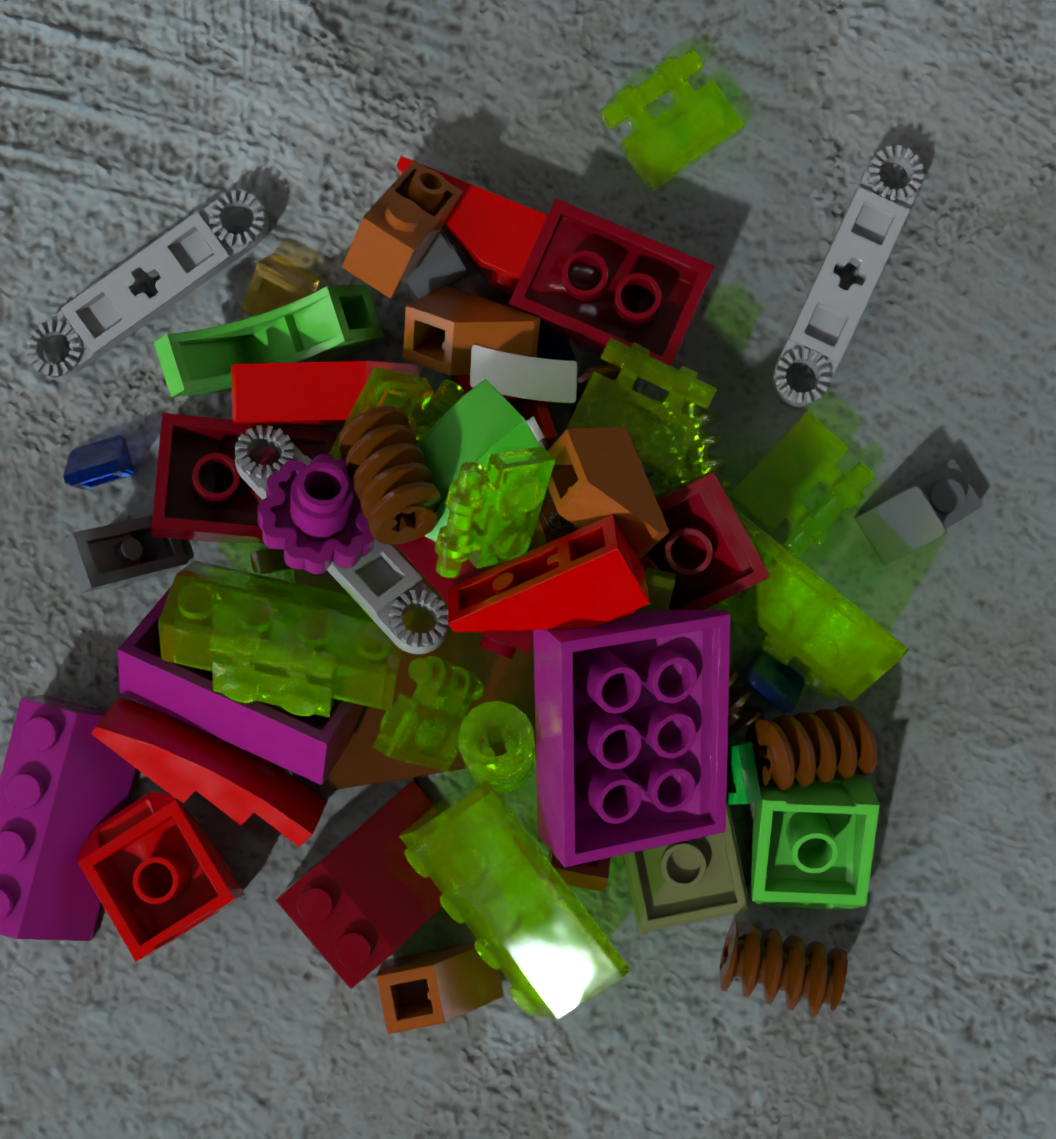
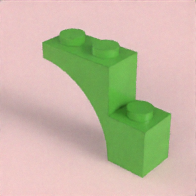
[153,284,385,397]

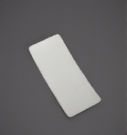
[470,345,577,403]

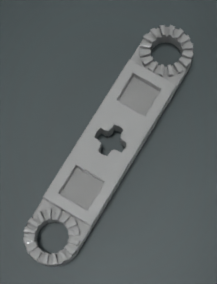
[771,145,924,407]
[25,190,269,379]
[235,425,449,654]

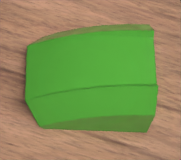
[417,379,544,554]
[751,775,880,911]

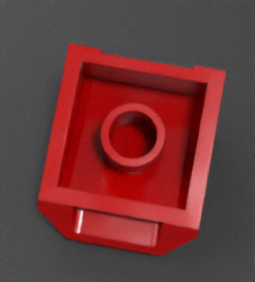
[76,792,245,962]

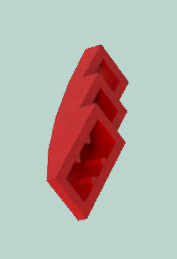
[90,697,328,847]

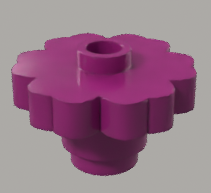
[257,454,375,574]

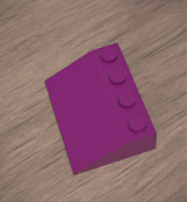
[533,609,731,867]

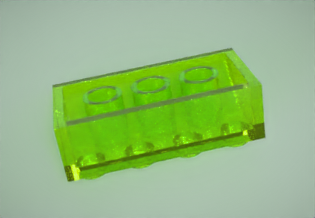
[716,508,909,702]
[158,561,417,711]
[399,780,631,1018]

